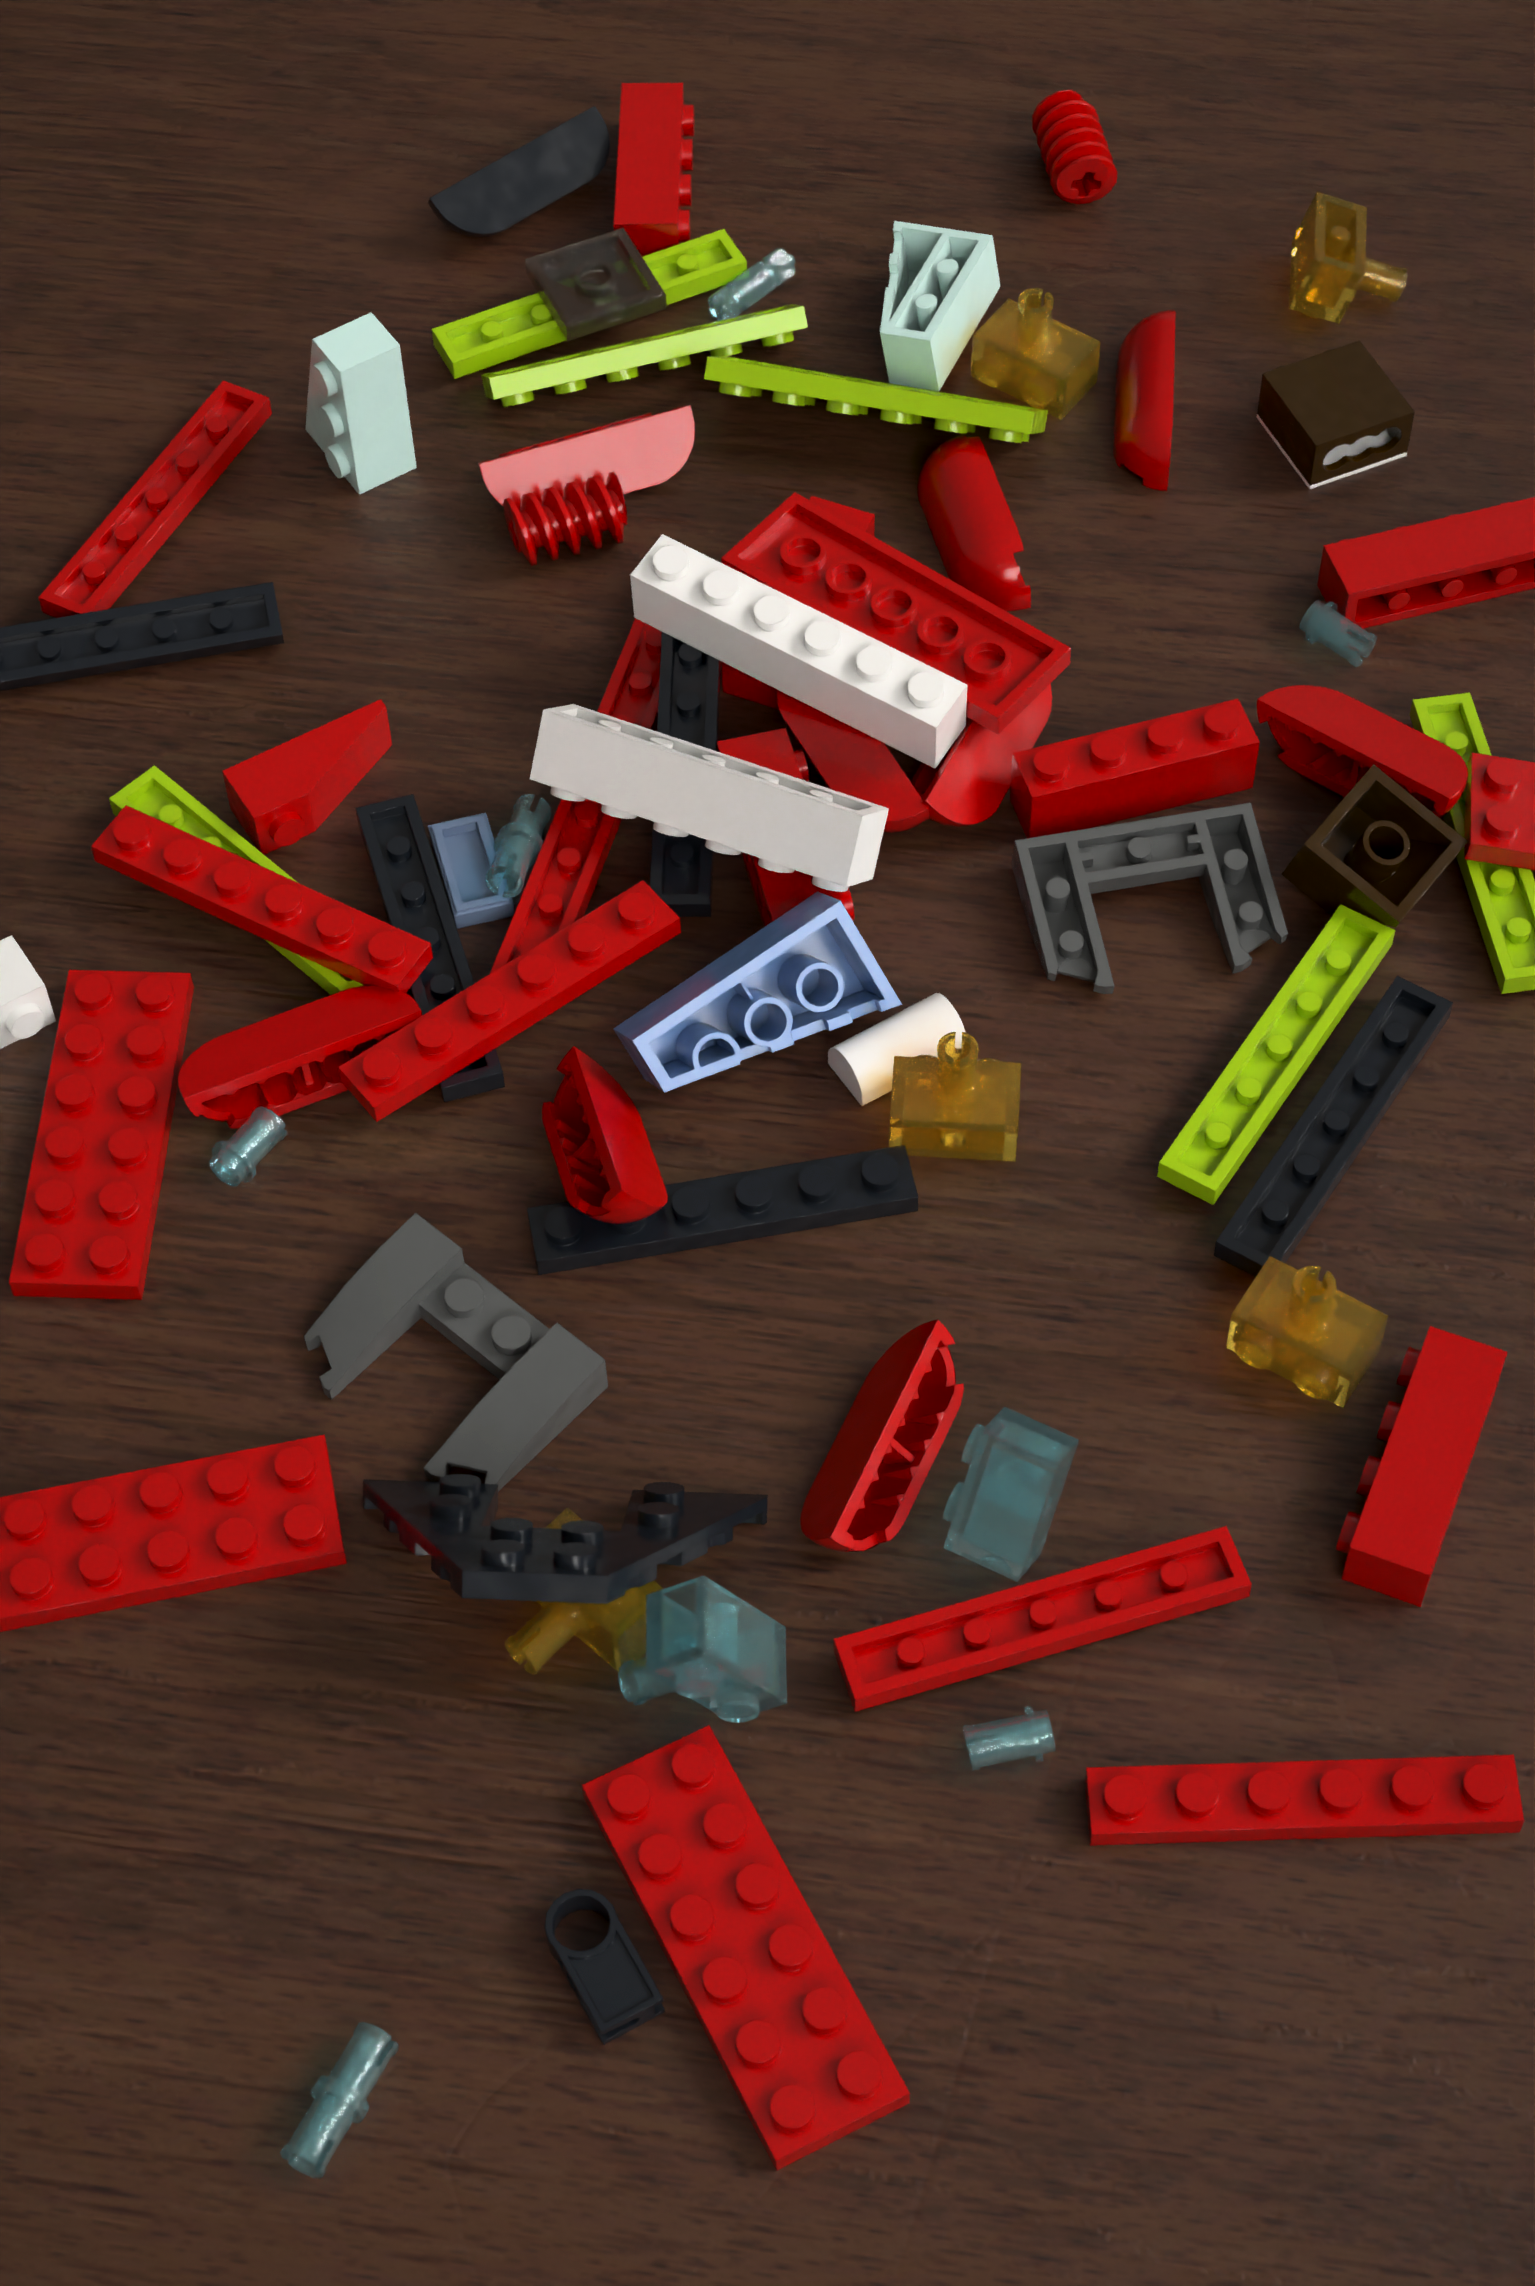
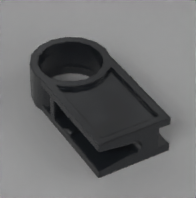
[545,1889,665,2045]

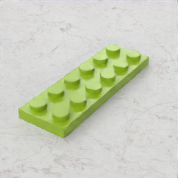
[704,357,1048,443]

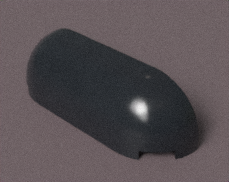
[428,106,610,238]

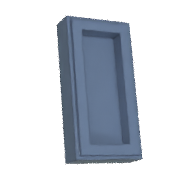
[428,812,515,929]

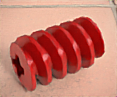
[1032,89,1118,204]
[503,472,627,566]

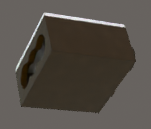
[1257,340,1415,490]

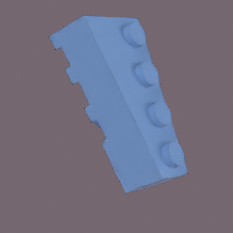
[613,891,902,1093]

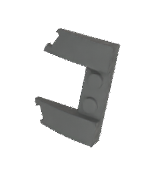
[1011,803,1288,994]
[304,1213,608,1492]

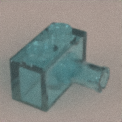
[943,1407,1079,1582]
[618,1576,787,1723]

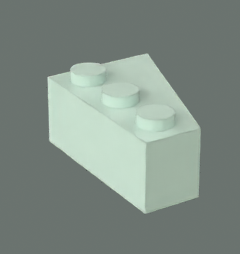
[880,221,1000,392]
[305,312,417,495]

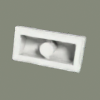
[828,993,967,1106]

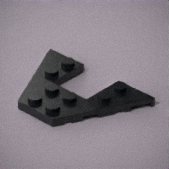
[363,1474,768,1604]

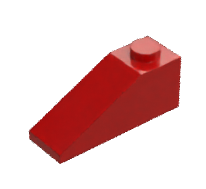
[222,699,392,855]

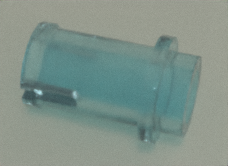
[1299,600,1377,667]
[209,1107,288,1186]
[963,1706,1056,1771]

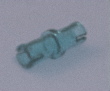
[485,794,552,898]
[280,2022,399,2179]

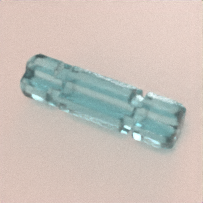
[708,248,796,321]

